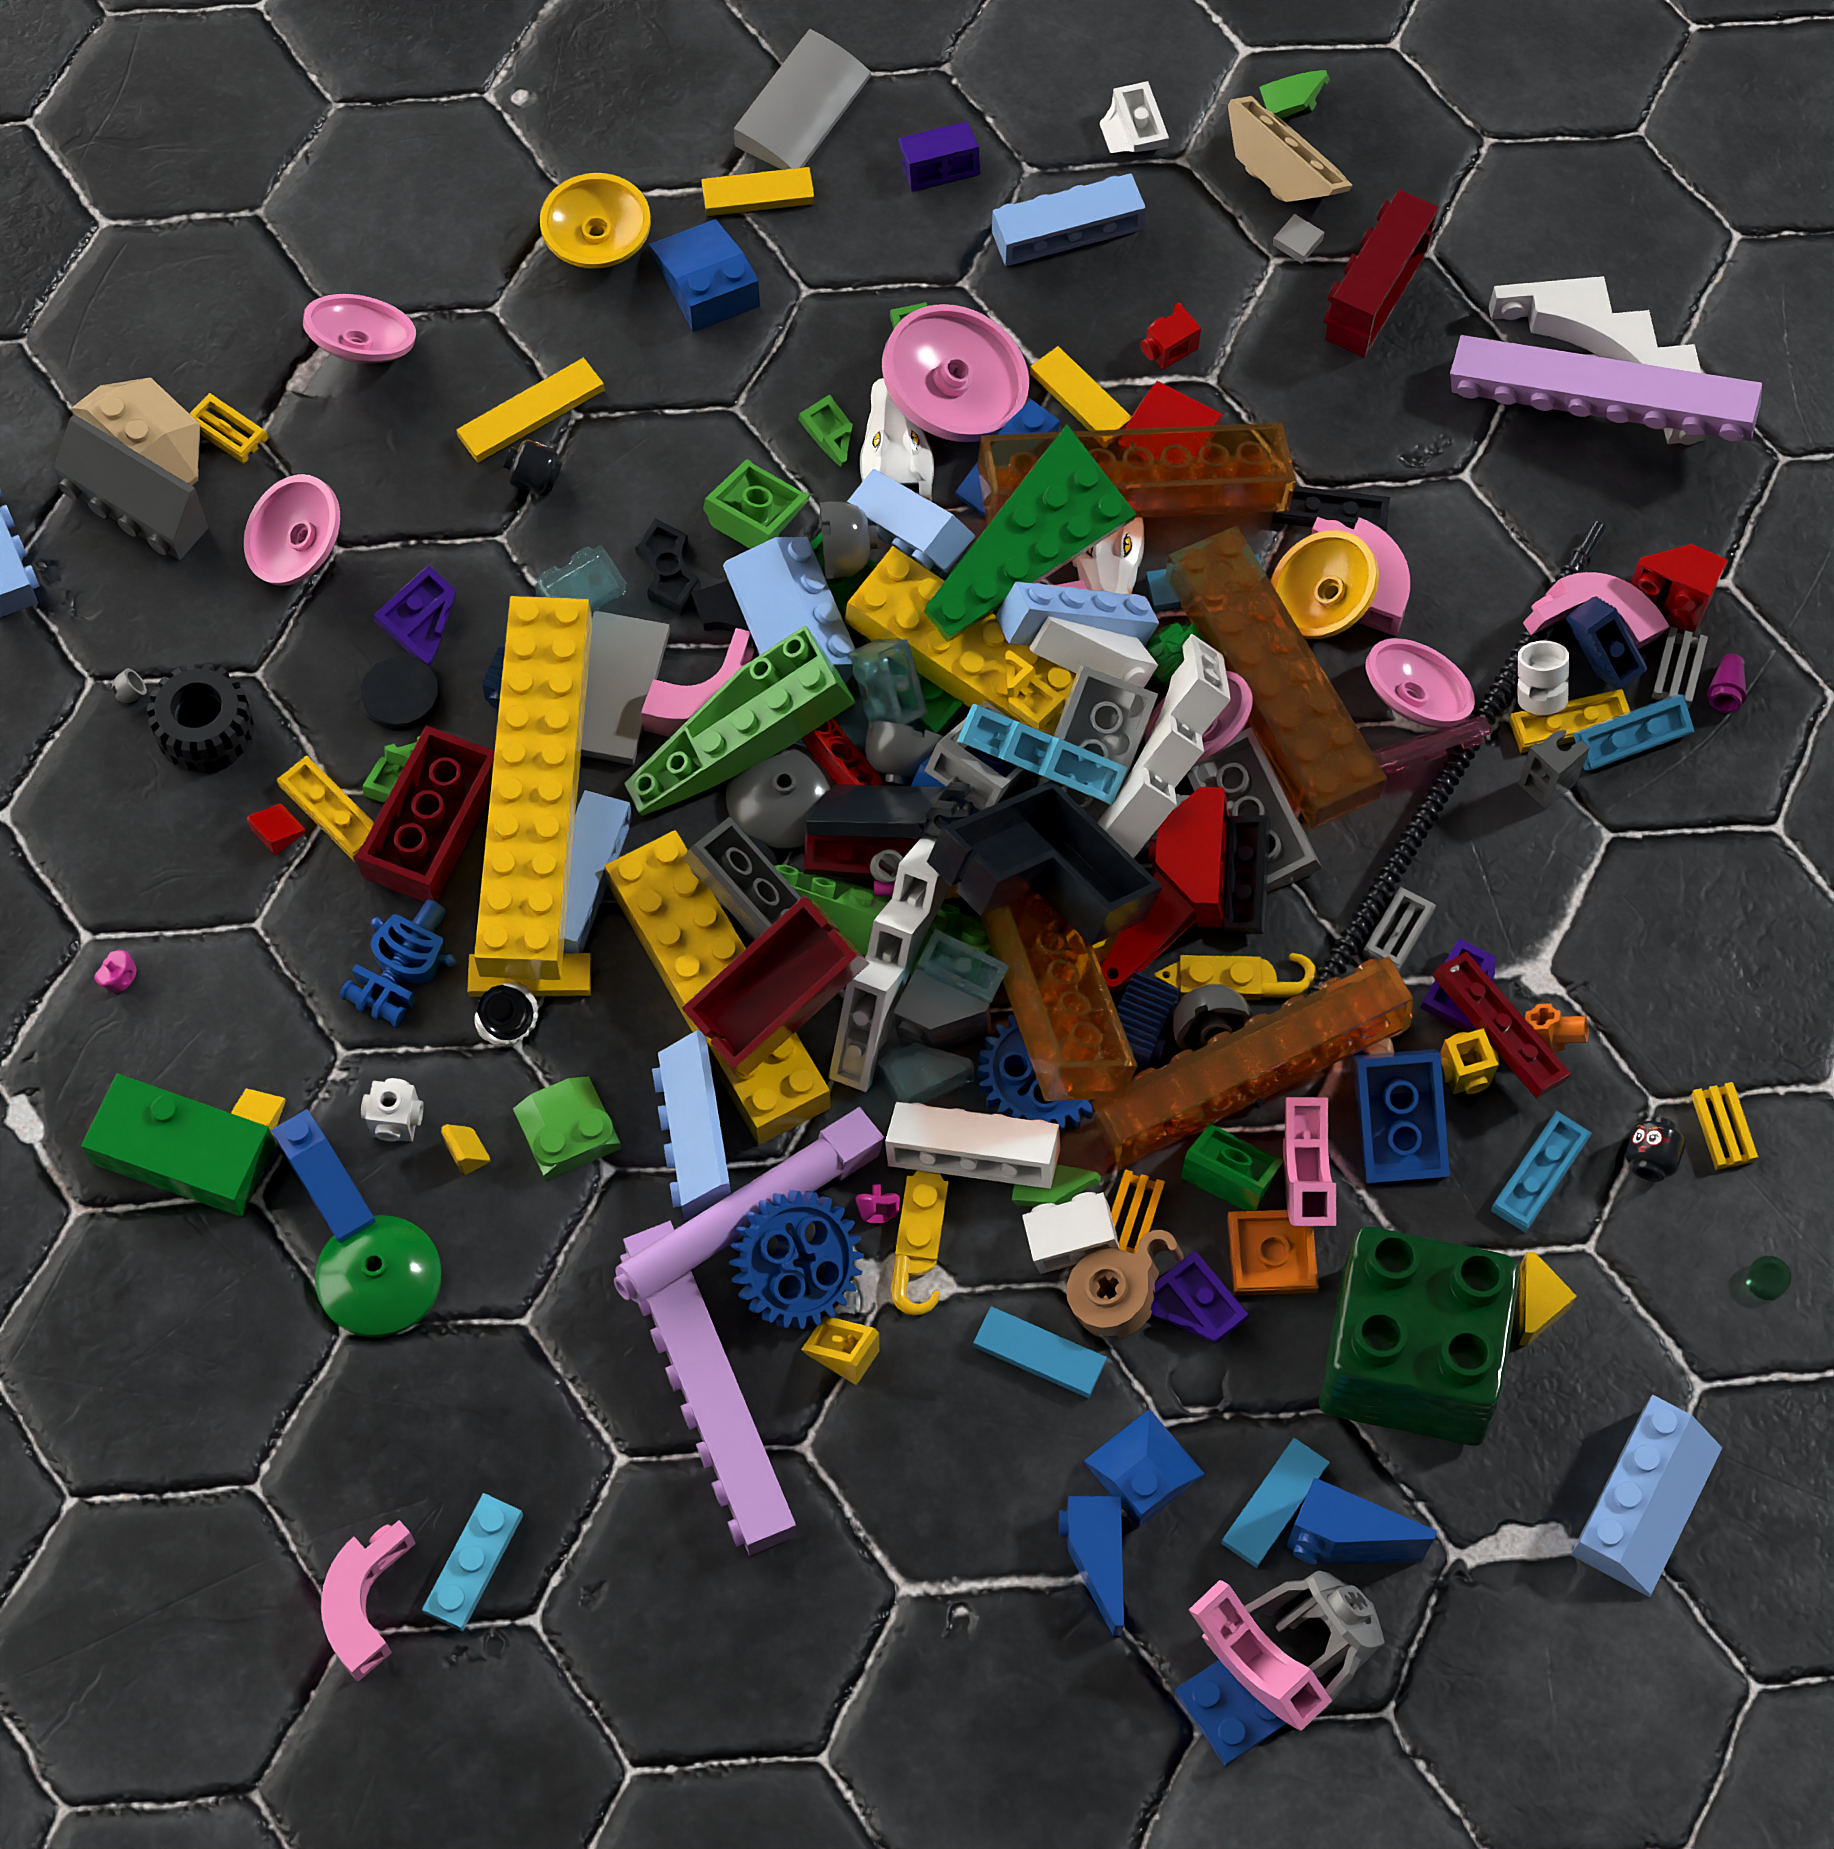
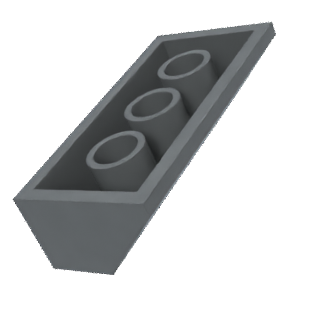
[53,414,209,560]
[683,817,801,940]

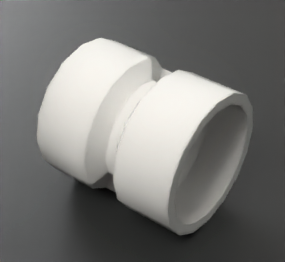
[1518,641,1569,715]

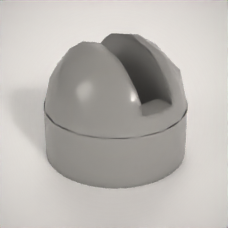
[111,668,147,703]
[870,850,903,883]

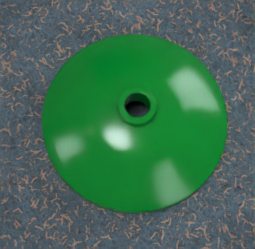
[315,1215,442,1338]

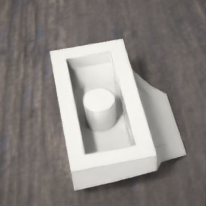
[1100,81,1169,153]

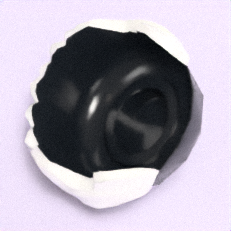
[475,982,538,1046]

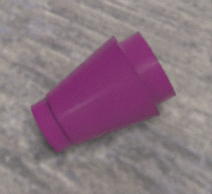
[1707,654,1747,713]

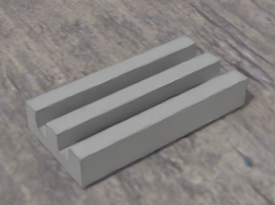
[1651,627,1708,708]
[1362,887,1436,974]

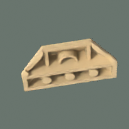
[1228,96,1352,202]
[72,377,200,486]

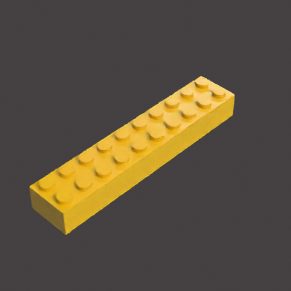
[474,596,592,980]

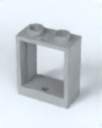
[924,701,1035,811]

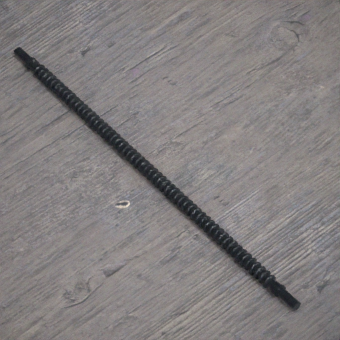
[1246,521,1606,1108]

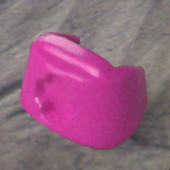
[94,950,137,994]
[856,1185,900,1223]

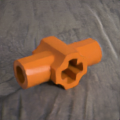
[1524,1003,1589,1055]

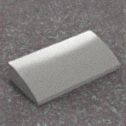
[734,29,871,170]
[1034,664,1158,822]
[1186,727,1323,892]

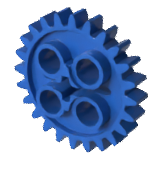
[977,1007,1111,1135]
[729,1190,864,1329]

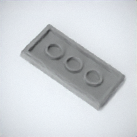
[581,610,670,765]

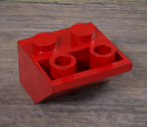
[1630,544,1728,634]

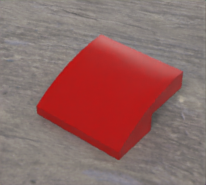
[1118,381,1223,478]

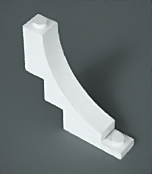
[1489,276,1707,445]
[1097,634,1231,858]
[829,833,952,1092]

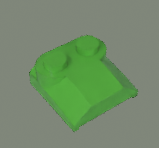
[703,459,810,549]
[513,1076,621,1181]

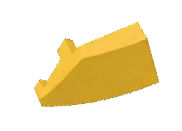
[1005,650,1065,731]

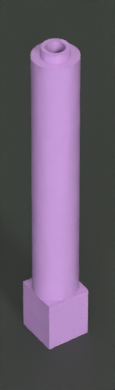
[614,1107,885,1303]

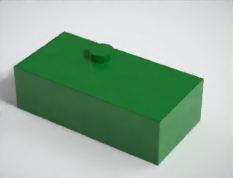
[81,1073,277,1217]

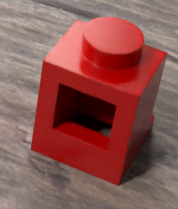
[1140,302,1201,370]

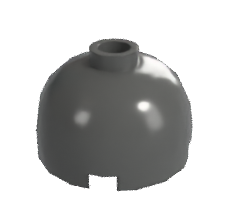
[820,501,878,580]
[865,721,943,786]
[1172,984,1257,1064]

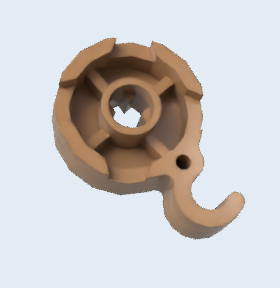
[1067,1230,1184,1338]

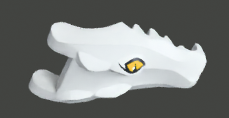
[860,378,934,502]
[1072,500,1144,595]

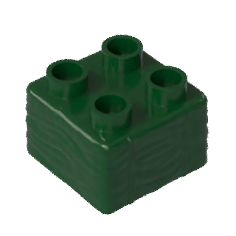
[1319,1227,1519,1446]

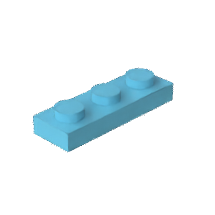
[422,1493,523,1632]

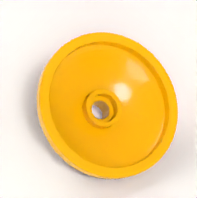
[540,173,651,268]
[1269,530,1379,639]

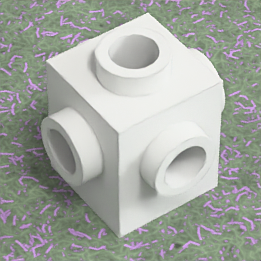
[361,1078,424,1142]

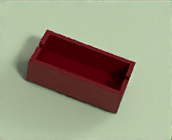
[1323,189,1439,358]
[682,895,870,1076]

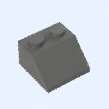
[893,970,992,1054]

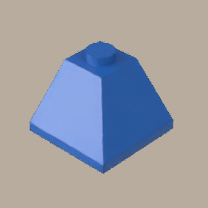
[1084,1409,1205,1528]

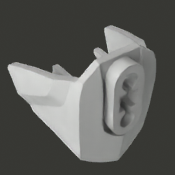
[1244,1571,1385,1714]

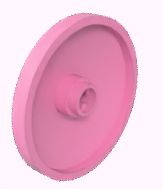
[882,304,1029,442]

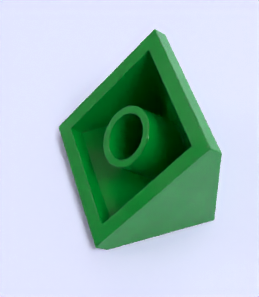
[1181,1124,1284,1211]

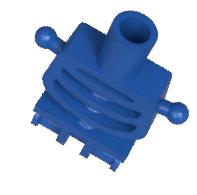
[339,899,456,1027]

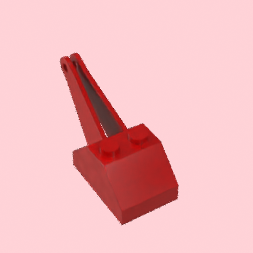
[1099,787,1229,993]

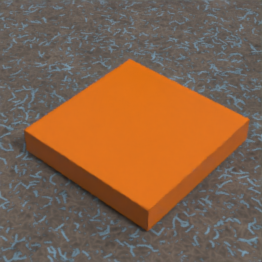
[1227,1210,1319,1296]

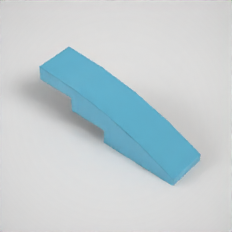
[957,704,1128,805]

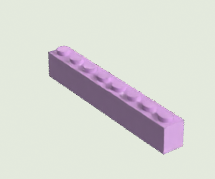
[1450,335,1762,442]
[620,1221,797,1556]

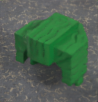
[1145,623,1208,692]

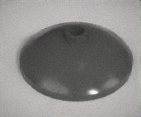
[726,743,837,852]

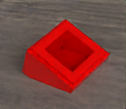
[247,803,306,856]

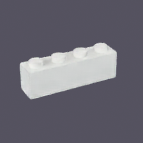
[885,1102,1060,1189]

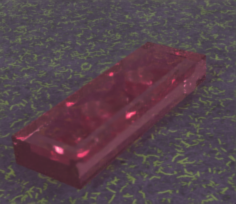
[1371,715,1492,774]

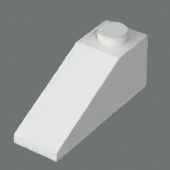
[1029,616,1158,688]

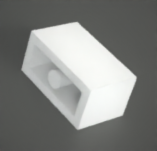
[1022,1192,1120,1274]

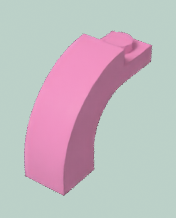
[1311,517,1410,636]
[1523,572,1670,649]
[641,628,757,737]
[1283,1097,1336,1226]
[321,1520,416,1682]
[1189,1580,1332,1731]

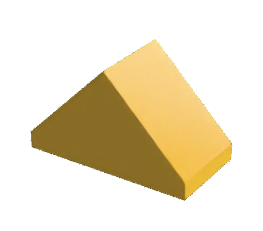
[1518,1252,1577,1346]
[801,1315,879,1385]

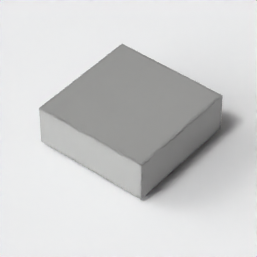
[1272,214,1325,264]

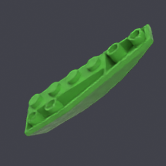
[624,625,855,816]
[774,865,1009,996]

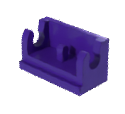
[898,121,981,191]

